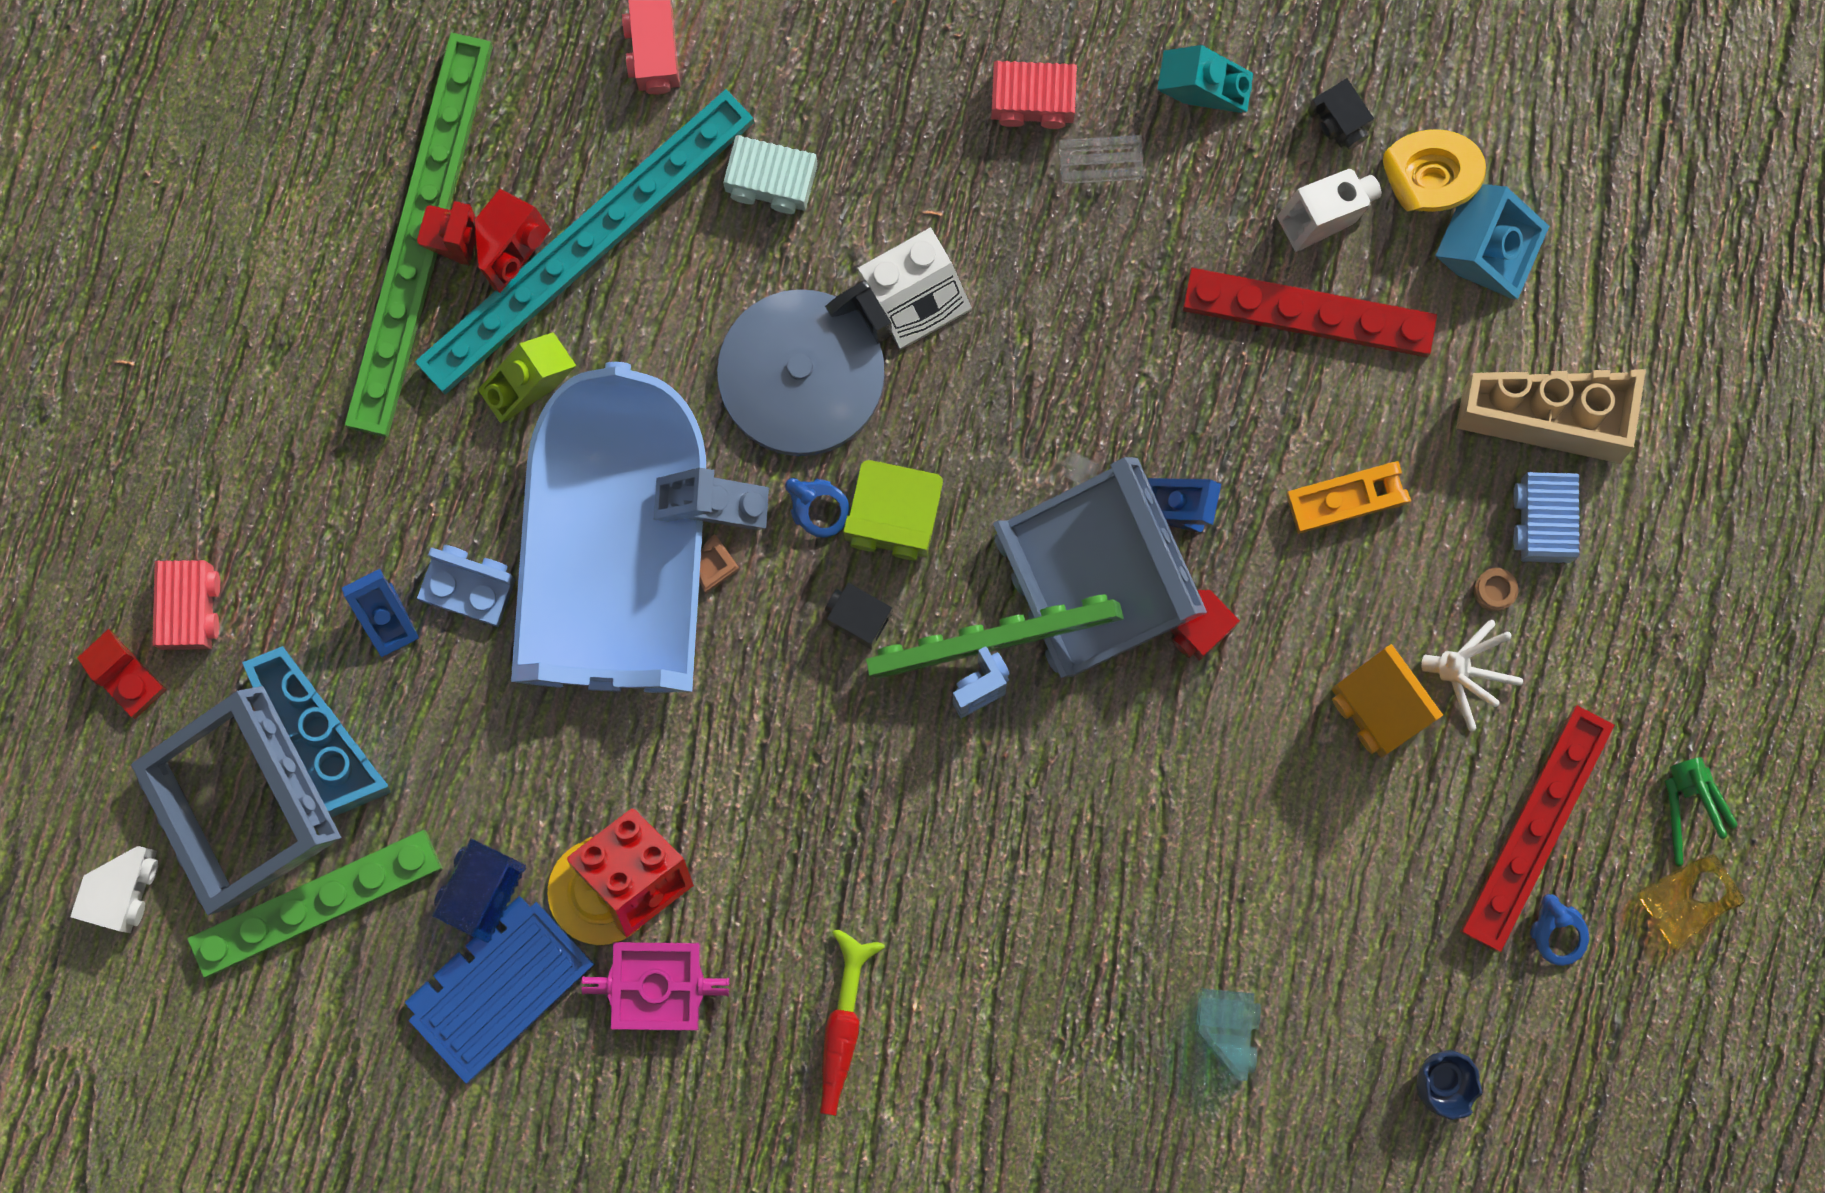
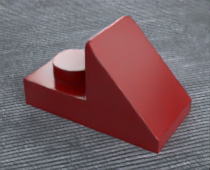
[417,201,476,266]
[77,629,167,719]

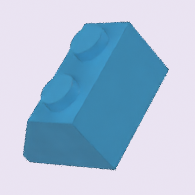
[1435,184,1550,300]

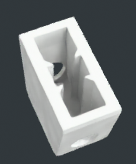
[1277,169,1382,252]

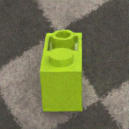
[478,332,576,423]

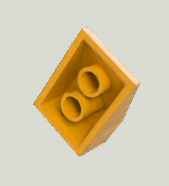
[1331,644,1443,758]

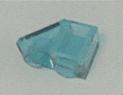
[1195,988,1261,1081]

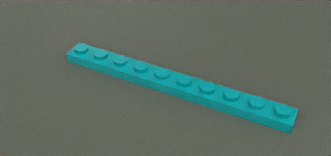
[415,89,755,395]

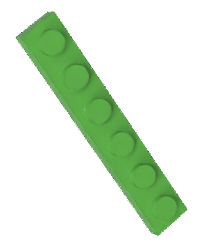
[866,594,1124,678]
[187,830,443,978]

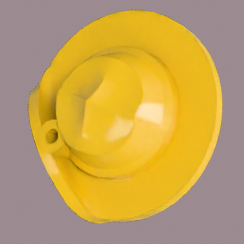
[1383,130,1486,212]
[548,837,642,945]

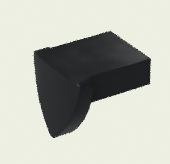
[825,280,892,344]

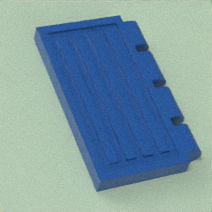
[405,896,595,1084]

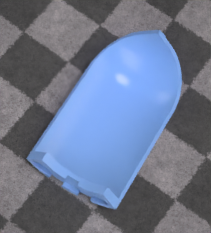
[511,362,706,693]

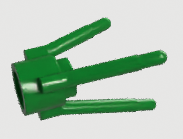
[1664,757,1738,867]

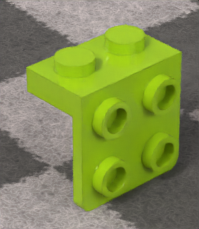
[843,460,943,560]

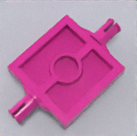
[582,942,730,1030]

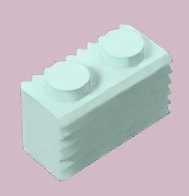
[723,135,817,214]

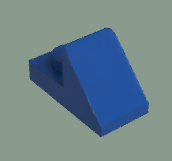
[1147,478,1221,532]
[342,569,419,657]

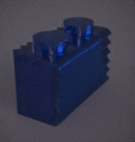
[432,838,526,943]

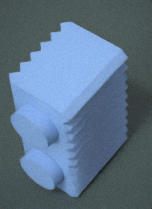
[1513,472,1580,563]

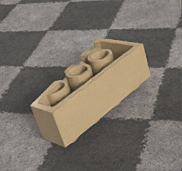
[1456,369,1646,464]

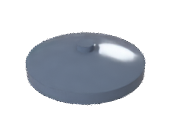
[717,290,885,456]

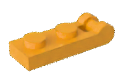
[1286,461,1411,534]

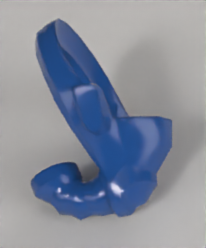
[785,478,850,538]
[1530,894,1589,966]

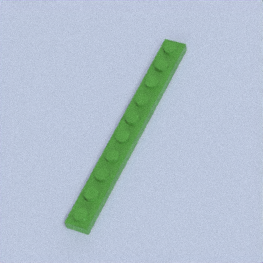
[345,32,493,438]

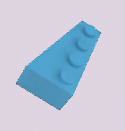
[242,646,391,818]

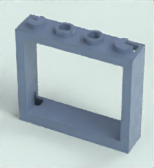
[131,686,342,915]

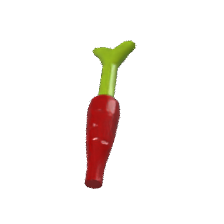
[819,930,885,1116]

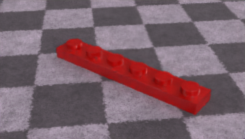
[1183,267,1437,358]
[1460,705,1615,953]

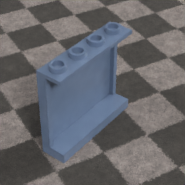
[993,457,1207,678]

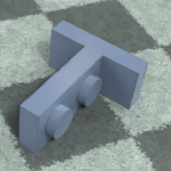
[653,468,769,530]

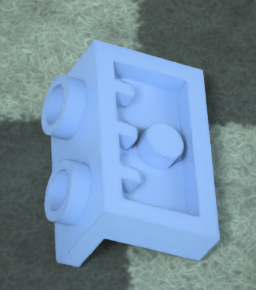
[417,545,515,627]
[953,646,1010,719]

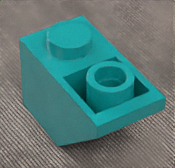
[1157,45,1253,113]

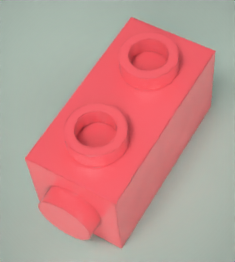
[622,0,680,95]

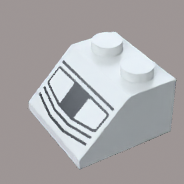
[858,227,972,350]

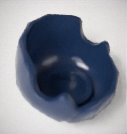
[1417,1050,1482,1120]

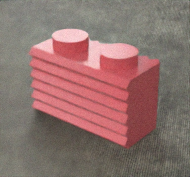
[991,61,1077,129]
[153,560,220,650]

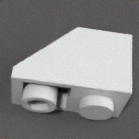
[70,846,158,933]

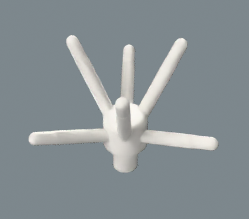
[1421,620,1523,732]

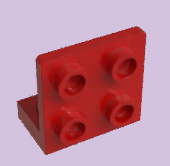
[567,809,694,938]

